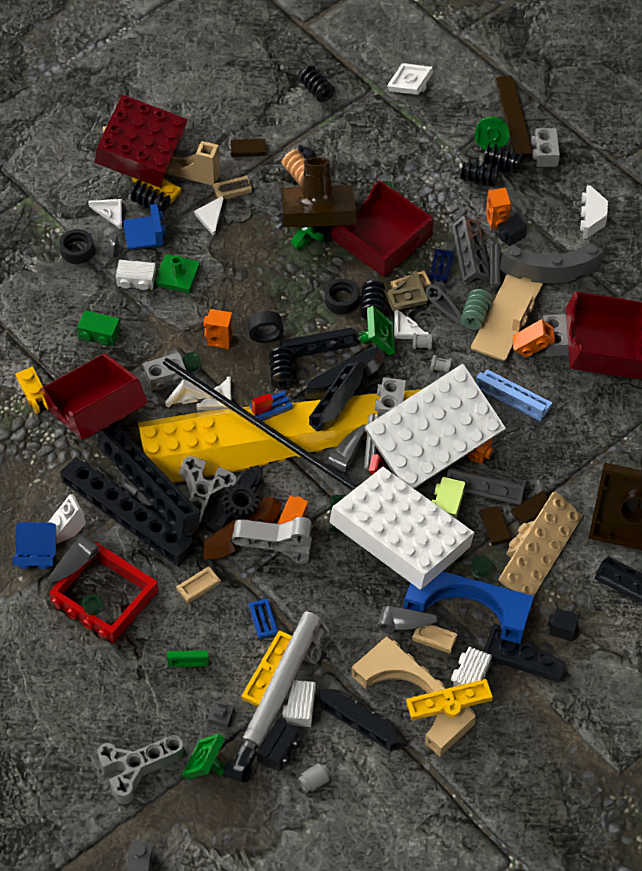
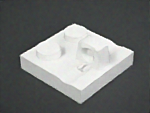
[387,63,433,95]

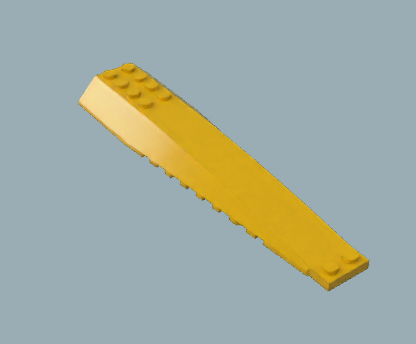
[138,389,422,484]

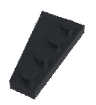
[483,623,566,683]

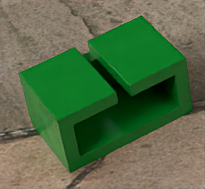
[77,310,121,347]

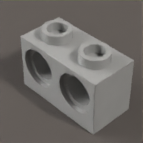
[531,128,560,167]
[543,314,569,356]
[143,353,187,391]
[375,377,406,416]

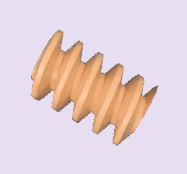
[281,149,306,187]

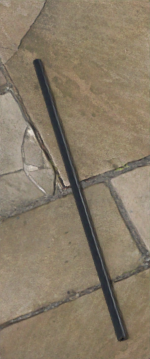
[163,358,358,491]

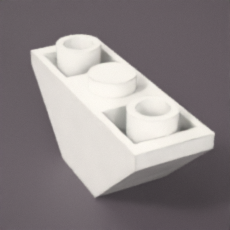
[580,186,608,239]
[49,494,86,544]

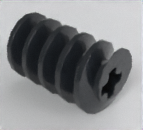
[300,65,335,102]
[484,142,523,173]
[460,158,499,187]
[130,180,170,213]
[361,280,385,320]
[269,347,295,390]

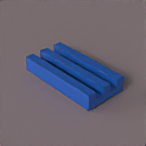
[250,391,293,421]
[248,599,278,641]

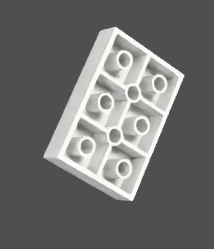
[365,364,506,489]
[329,467,474,590]

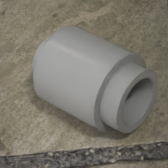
[298,763,330,793]

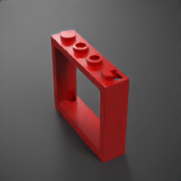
[49,541,159,643]

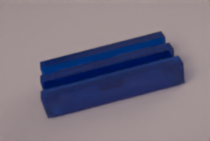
[429,248,454,283]

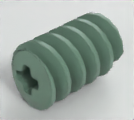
[461,289,492,330]

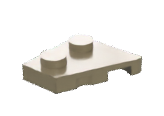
[387,271,428,311]

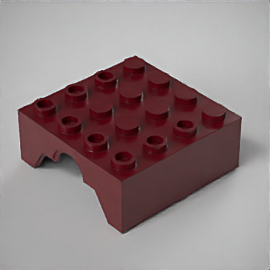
[94,94,188,188]
[331,180,434,277]
[565,291,642,379]
[41,353,148,440]

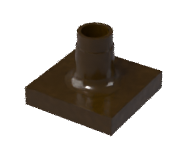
[281,157,356,227]
[588,462,642,550]

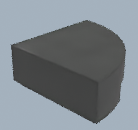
[107,233,119,259]

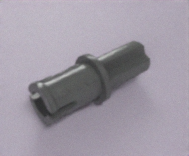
[121,479,153,508]

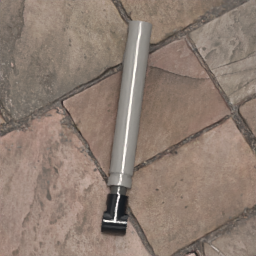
[224,612,330,783]

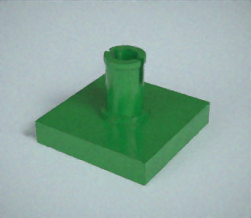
[154,254,200,294]
[359,306,395,356]
[181,734,226,780]

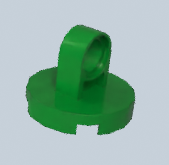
[475,116,510,150]
[291,226,326,250]

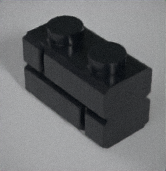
[257,719,301,771]

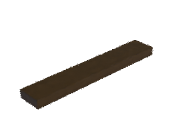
[495,76,533,158]

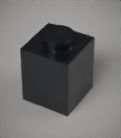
[498,214,527,247]
[547,608,580,642]

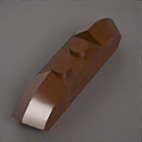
[204,497,282,559]

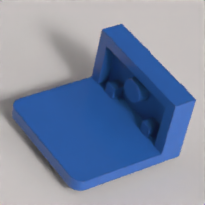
[123,204,166,250]
[13,522,56,569]

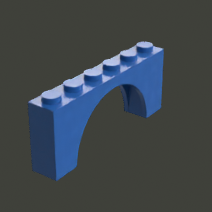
[403,571,534,644]

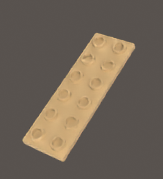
[471,274,543,362]
[498,491,582,596]

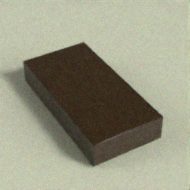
[230,138,266,157]
[511,491,549,525]
[479,506,511,546]

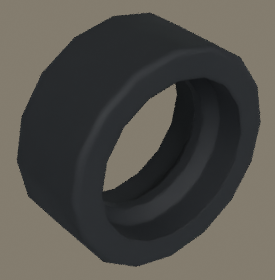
[59,229,94,264]
[325,279,359,314]
[247,311,284,343]

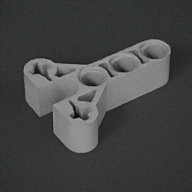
[179,456,236,537]
[232,517,312,563]
[97,735,184,804]

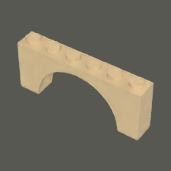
[167,141,220,185]
[352,636,476,757]

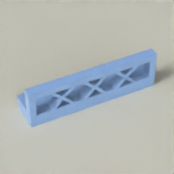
[476,369,552,422]

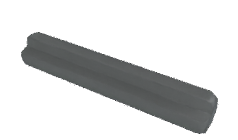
[490,243,501,288]

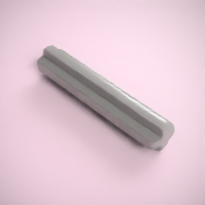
[364,414,380,470]

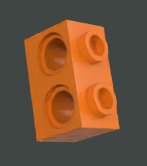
[486,188,511,230]
[203,309,233,349]

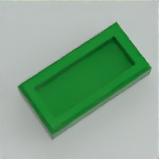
[167,650,209,667]

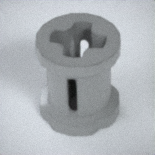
[413,333,432,350]
[430,355,452,373]

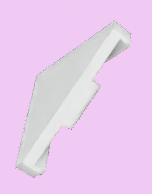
[194,196,224,236]
[89,199,122,229]
[394,310,429,339]
[197,376,232,411]
[166,380,213,407]

